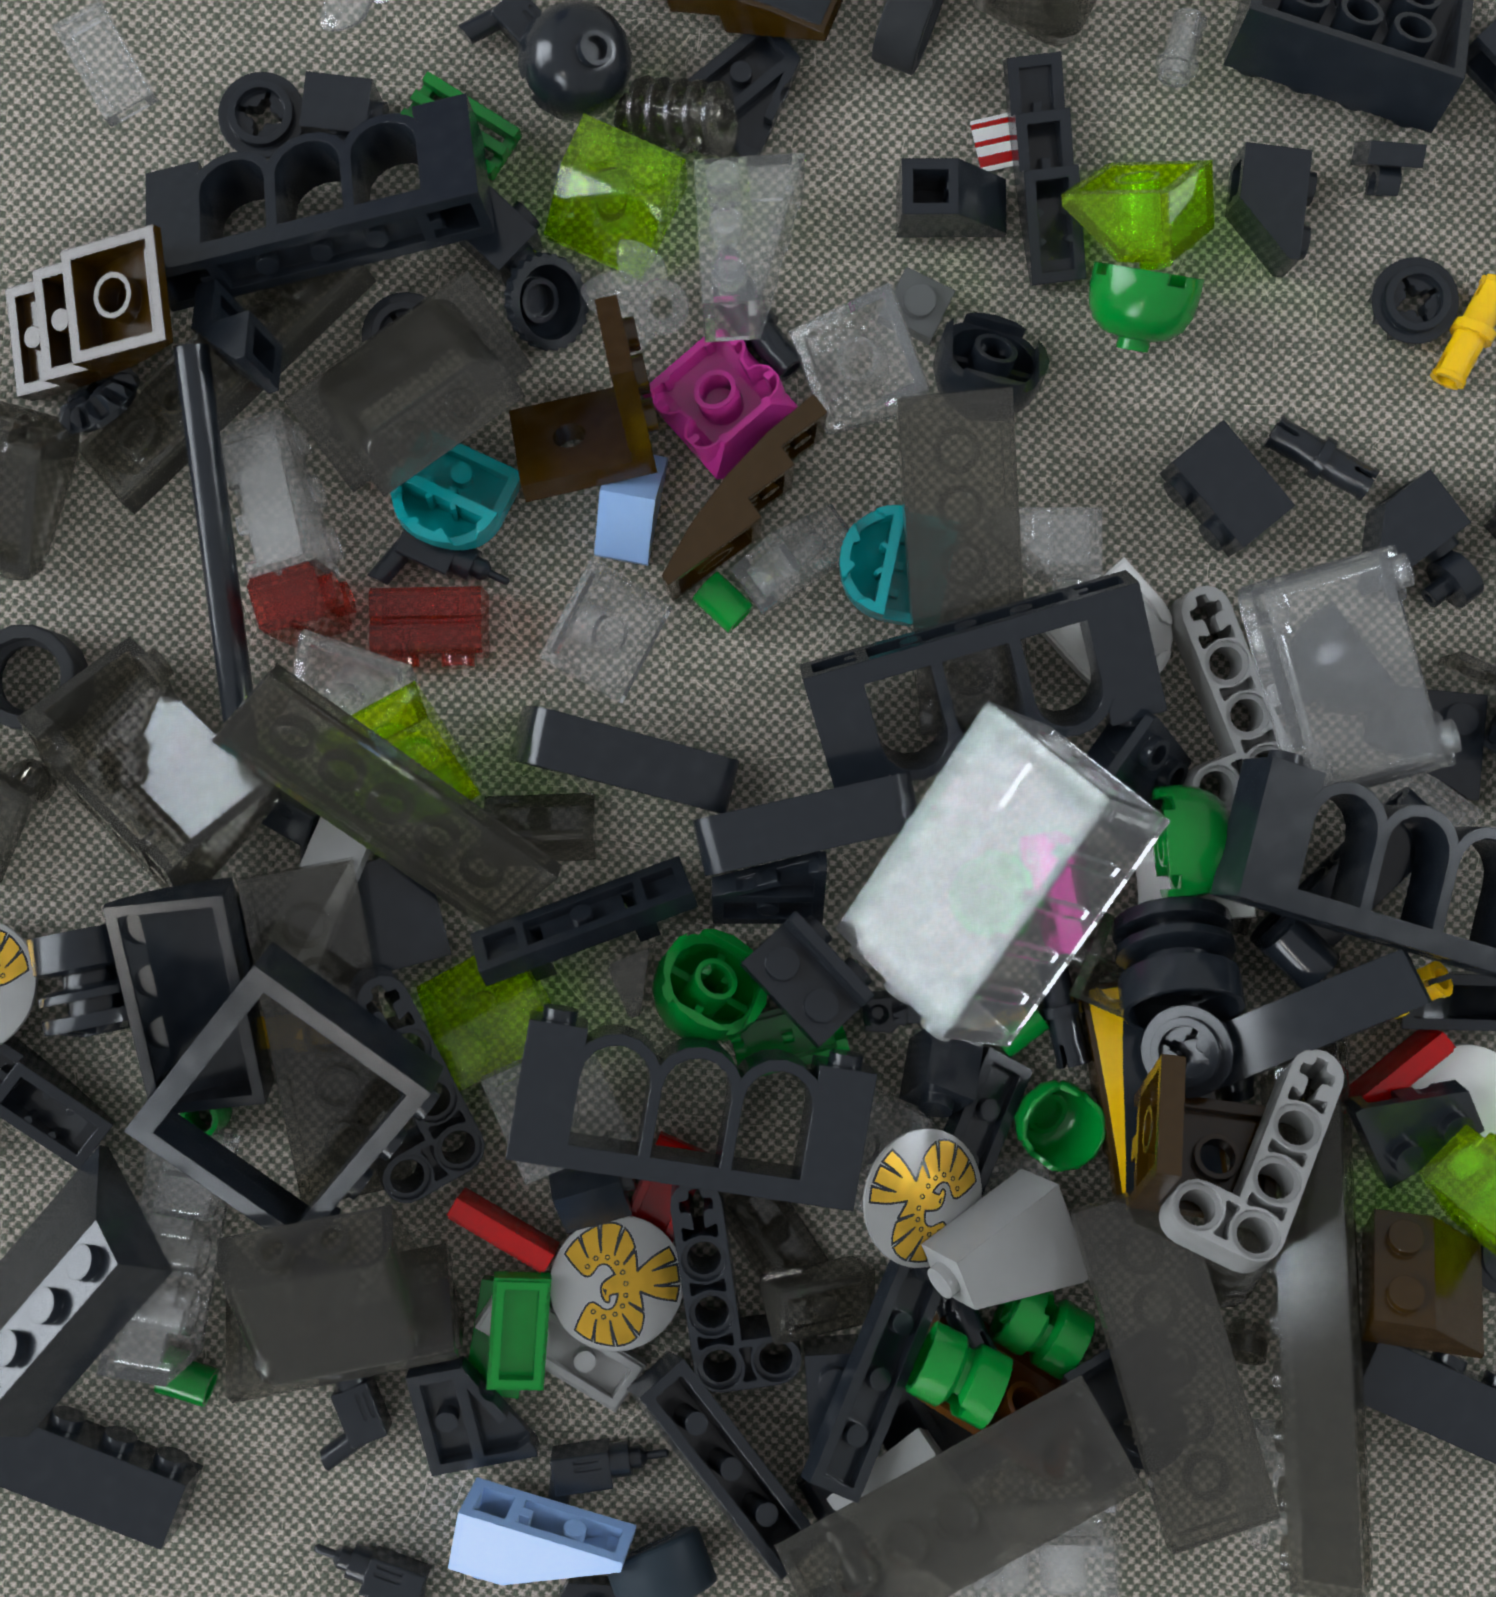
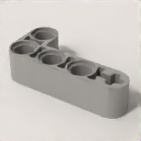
[1169,585,1290,810]
[1159,1049,1344,1274]

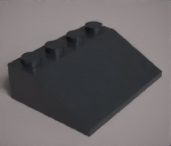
[1223,0,1474,133]
[0,1145,173,1437]

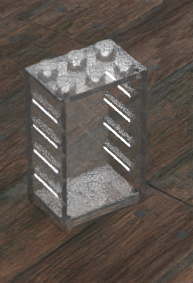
[836,701,1170,1047]

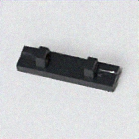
[470,856,698,987]

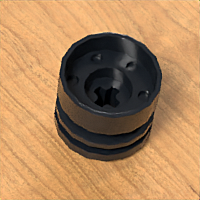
[1111,897,1246,1031]
[27,924,130,1038]

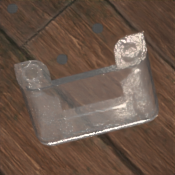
[1238,545,1462,788]

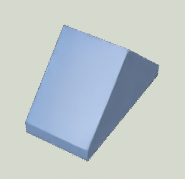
[594,455,668,566]

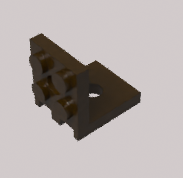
[509,294,660,502]
[1129,1054,1277,1218]

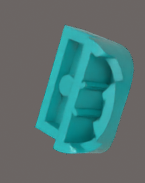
[390,427,521,550]
[839,505,959,629]

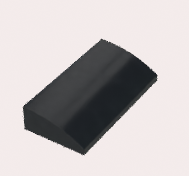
[102,877,274,1113]

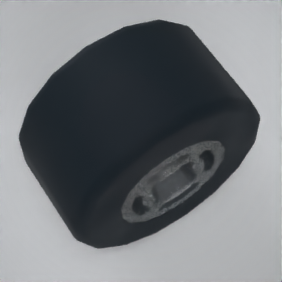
[607,1526,717,1597]

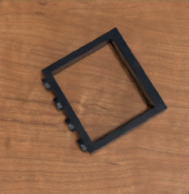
[124,942,444,1252]

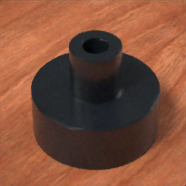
[1421,550,1484,608]

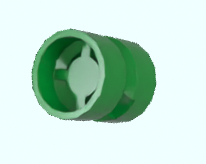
[989,1291,1095,1380]
[906,1321,1013,1430]

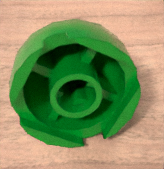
[1089,261,1204,353]
[1151,785,1229,898]
[652,929,767,1044]

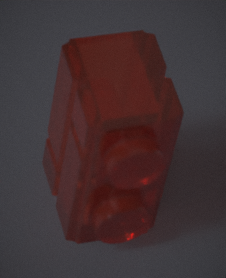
[247,561,356,647]
[369,586,490,670]

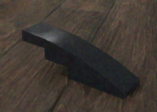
[1003,51,1086,286]
[1177,948,1432,1095]
[0,1035,116,1170]

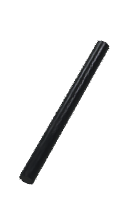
[173,343,264,773]

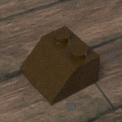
[1362,1208,1484,1359]

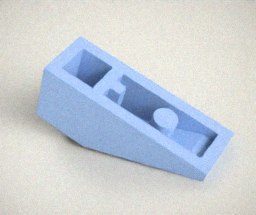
[448,1477,637,1585]

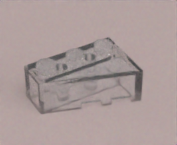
[693,152,805,342]
[220,408,343,596]

